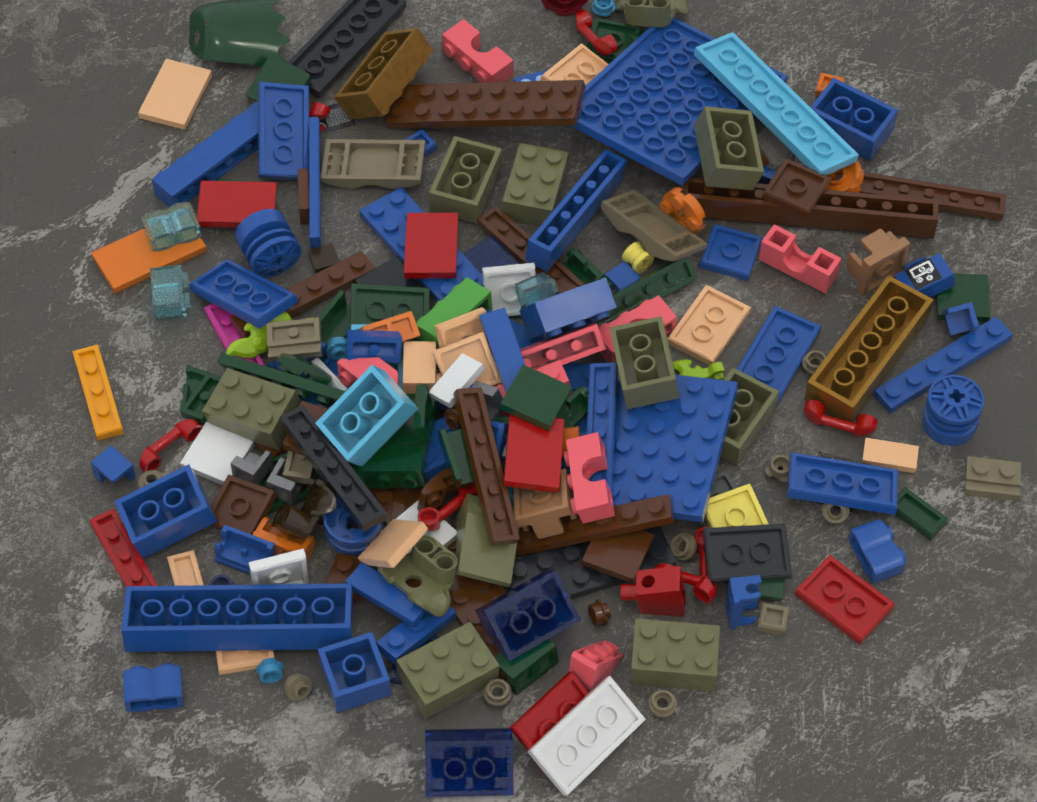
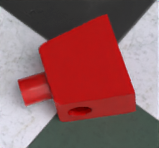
[621,566,686,617]

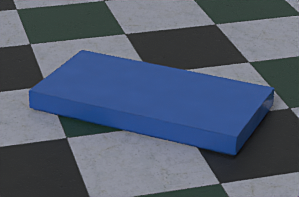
[258,82,309,181]
[189,259,298,329]
[737,306,822,408]
[787,452,898,515]

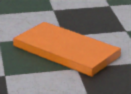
[91,211,207,294]

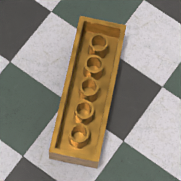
[804,275,934,422]

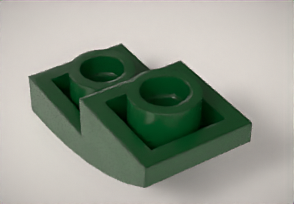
[278,353,332,385]

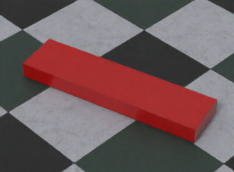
[89,508,158,587]

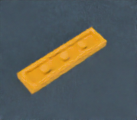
[72,345,124,441]

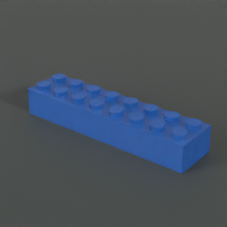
[121,583,353,652]

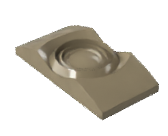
[320,139,426,190]
[600,190,708,261]

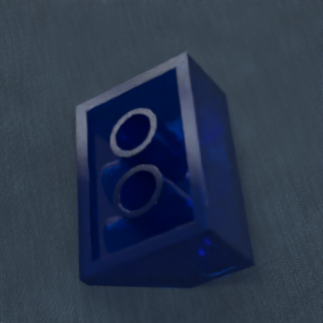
[475,570,581,661]
[425,728,514,797]

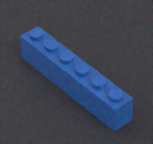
[152,102,258,212]
[525,149,627,272]

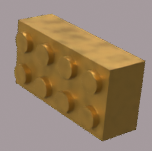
[334,27,433,120]

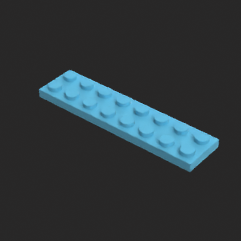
[694,32,859,175]

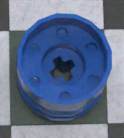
[235,209,302,278]
[922,374,984,446]
[323,494,382,556]

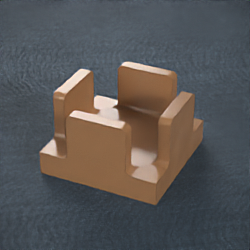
[846,229,910,296]
[513,468,577,539]

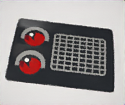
[319,103,356,135]

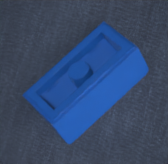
[346,330,402,363]

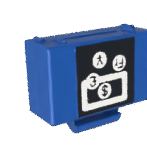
[894,253,956,298]

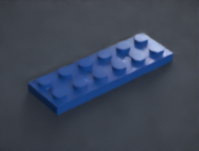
[359,187,483,302]

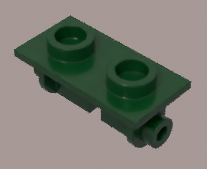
[562,248,613,287]
[557,386,589,427]

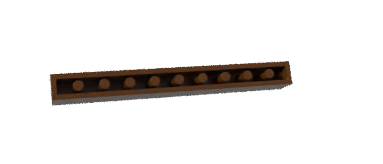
[682,177,939,239]

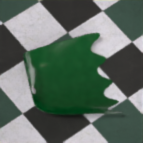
[189,0,290,66]

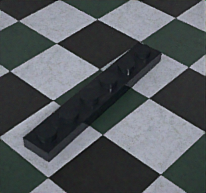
[280,405,387,531]

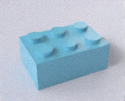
[315,365,418,467]

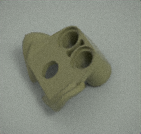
[615,0,689,27]
[377,535,458,617]

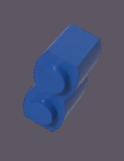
[848,519,906,584]
[123,663,183,712]

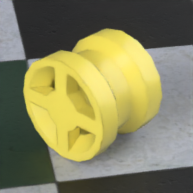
[622,241,655,274]

